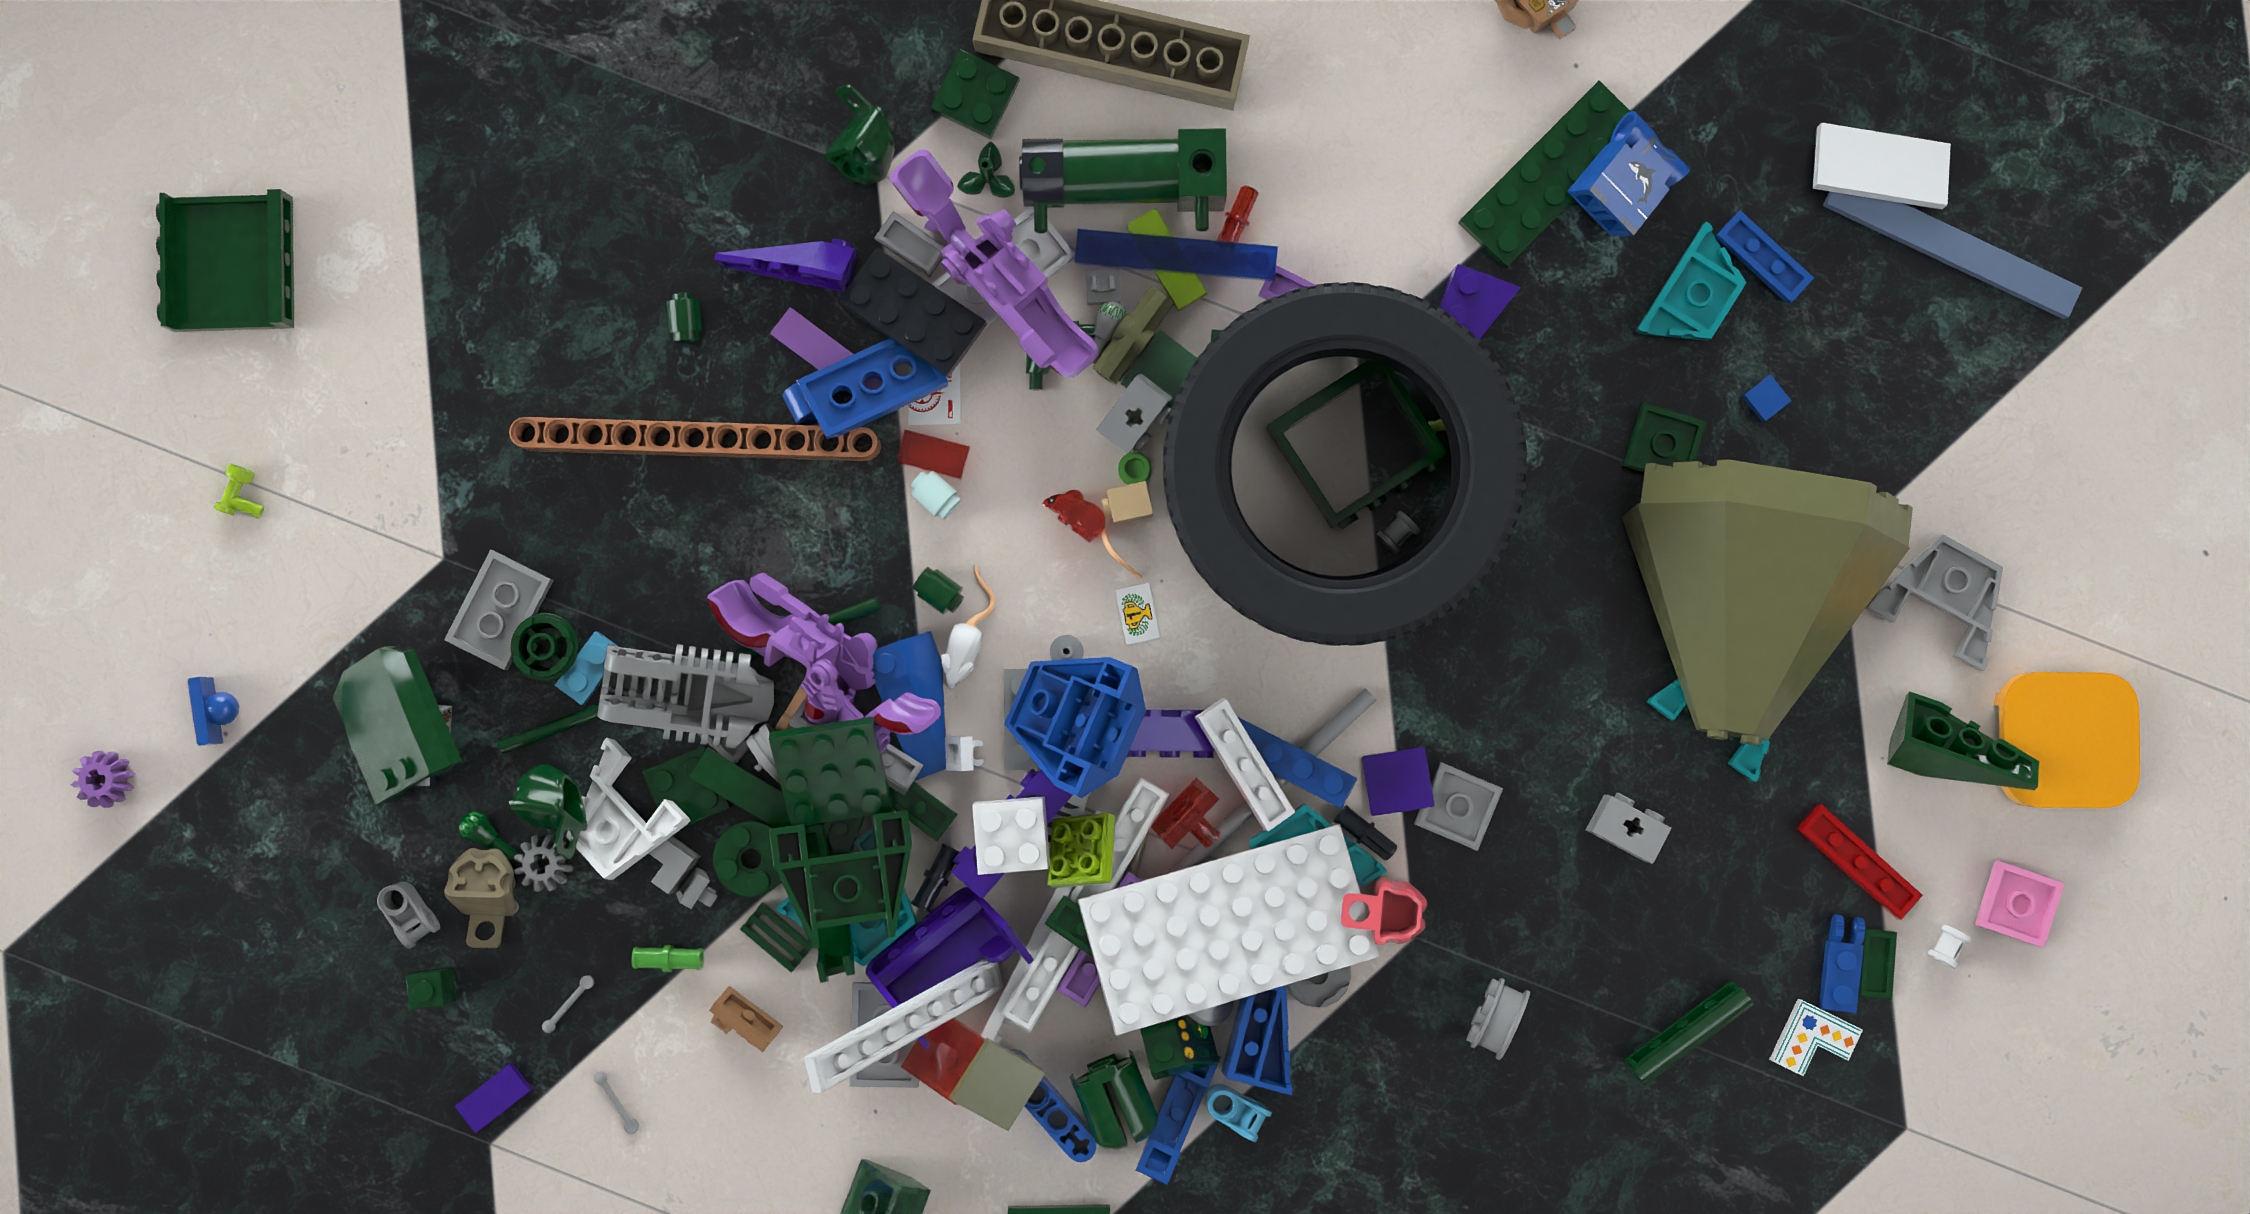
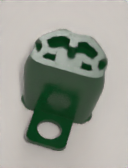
[824,84,895,184]
[509,764,587,859]

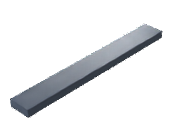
[1823,191,2083,319]

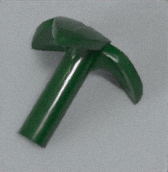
[957,142,1015,198]

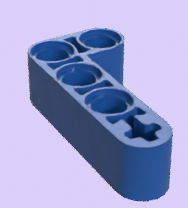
[1010,1049,1097,1162]

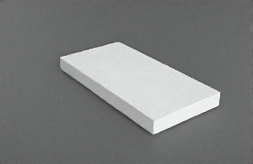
[1813,123,1951,209]
[932,207,1076,329]

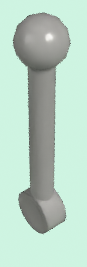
[542,975,595,1033]
[594,1071,639,1134]

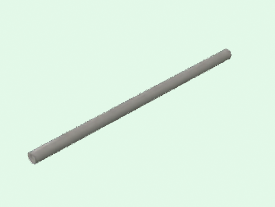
[1166,689,1376,874]

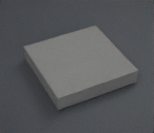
[1414,762,1503,851]

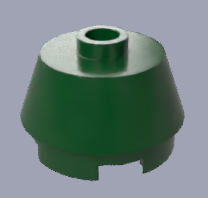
[510,613,578,681]

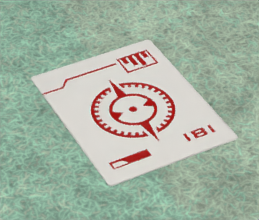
[908,363,961,425]

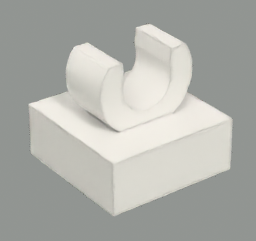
[945,736,984,771]

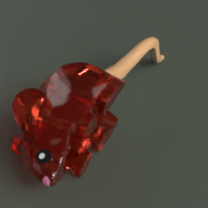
[1042,490,1143,579]

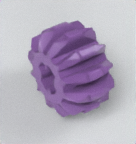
[71,751,135,808]

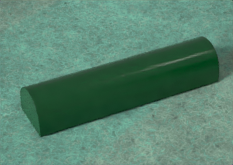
[1624,981,1754,1086]

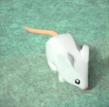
[942,566,995,689]

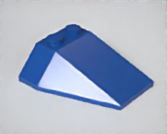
[1004,657,1146,798]

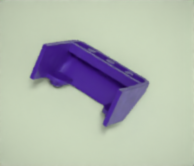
[865,887,1034,1050]

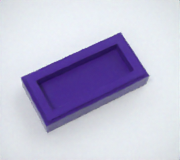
[455,1063,532,1133]

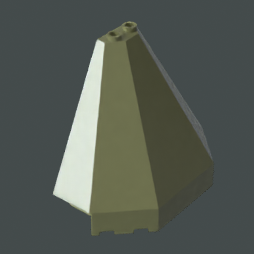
[1622,460,1913,745]

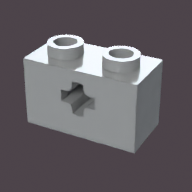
[1096,374,1173,454]
[1586,793,1672,864]

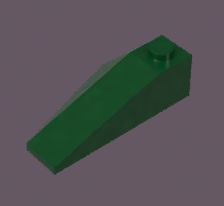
[1887,691,2039,790]

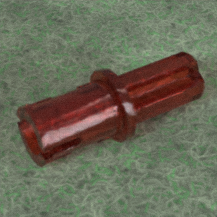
[1215,185,1258,253]

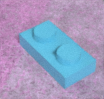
[555,631,618,705]

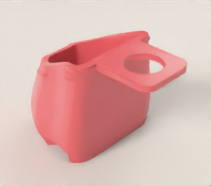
[1341,877,1427,945]

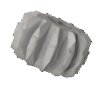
[514,834,574,892]

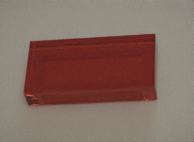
[896,430,970,480]

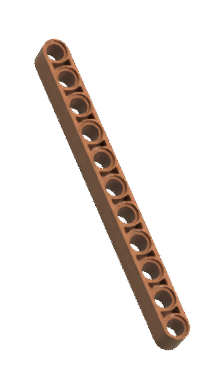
[509,417,881,461]

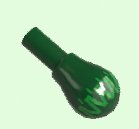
[458,811,518,862]

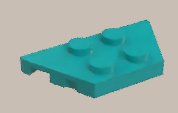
[1635,222,1746,341]

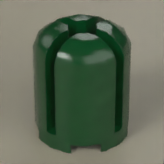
[1069,1050,1158,1150]

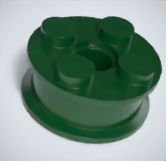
[713,819,781,897]

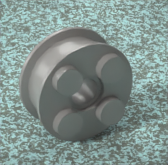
[1466,978,1530,1060]

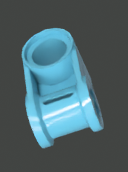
[1205,1084,1273,1142]

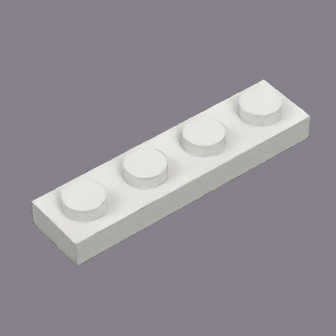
[1195,698,1295,831]

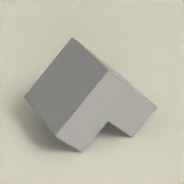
[649,836,701,894]

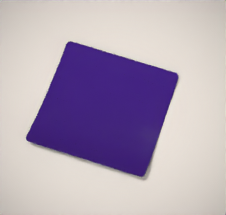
[1362,747,1435,816]

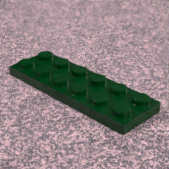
[1458,80,1631,269]

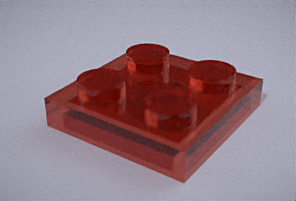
[901,1018,986,1105]

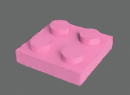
[1974,861,2065,948]

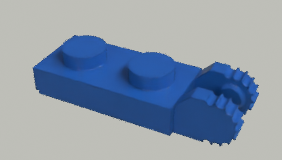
[1819,914,1865,1013]

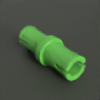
[632,945,704,972]

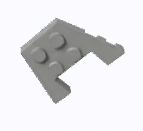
[1865,535,2003,671]

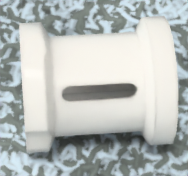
[1927,924,1972,969]

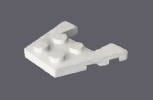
[566,737,690,880]

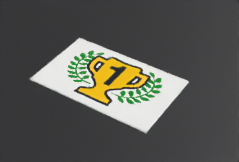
[1115,583,1161,645]

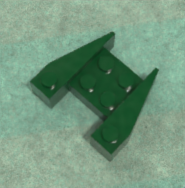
[768,810,912,949]

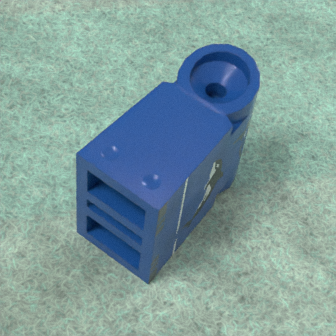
[1567,111,1690,236]

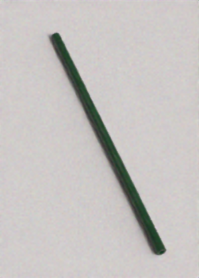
[498,597,880,754]

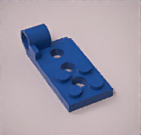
[782,338,948,439]

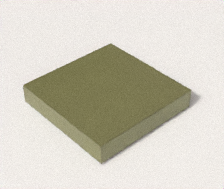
[949,1038,1045,1131]

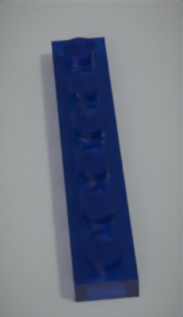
[1075,229,1278,282]

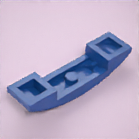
[1135,1055,1221,1185]

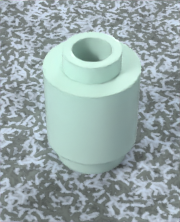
[911,471,961,520]

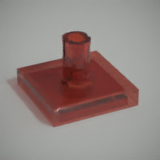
[1151,777,1220,849]

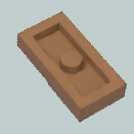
[709,986,783,1052]

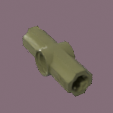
[1093,286,1174,385]

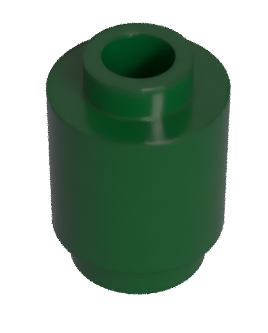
[666,293,703,343]
[912,567,964,615]

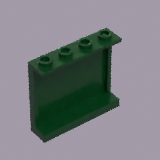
[156,189,294,332]

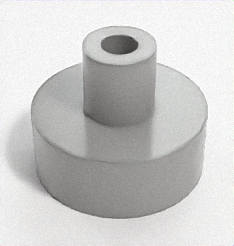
[1050,635,1084,660]

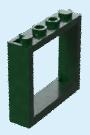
[1266,360,1447,529]

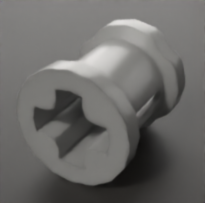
[1376,510,1421,555]

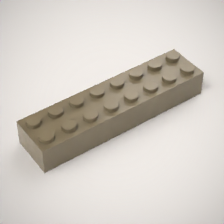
[973,0,1250,111]

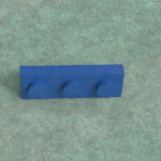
[1715,211,1814,304]

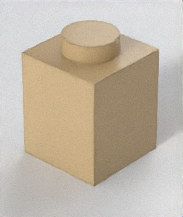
[1101,481,1153,525]

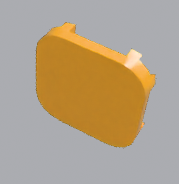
[1993,672,2140,808]

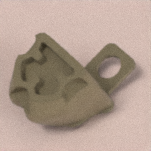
[444,848,519,948]

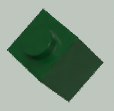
[406,967,456,1010]

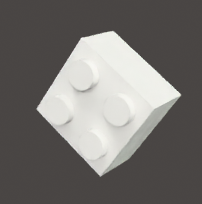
[972,796,1050,875]

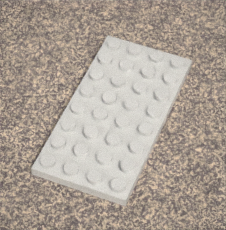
[1077,824,1379,1035]

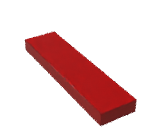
[1796,804,1923,920]

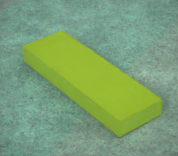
[1127,208,1207,312]

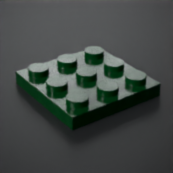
[769,717,893,826]

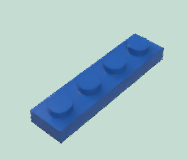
[1238,717,1357,810]

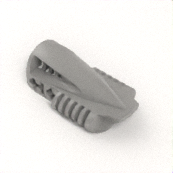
[597,644,774,749]

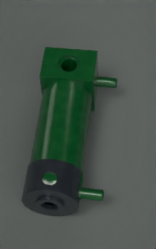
[1019,128,1227,234]

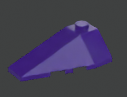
[714,239,858,292]

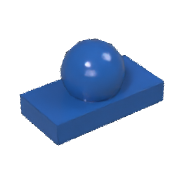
[187,677,240,746]

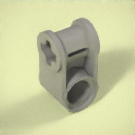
[377,882,440,949]

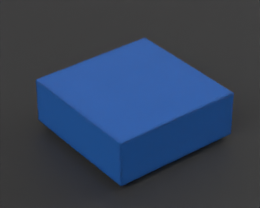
[1742,375,1792,423]

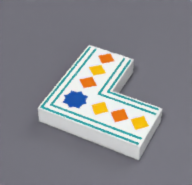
[1769,999,1863,1076]

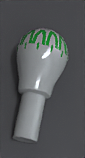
[1092,301,1127,364]

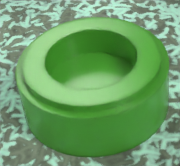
[1118,452,1152,485]

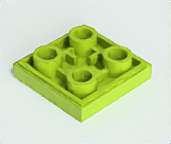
[1048,813,1115,888]

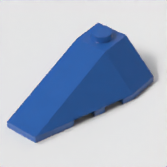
[871,631,946,781]

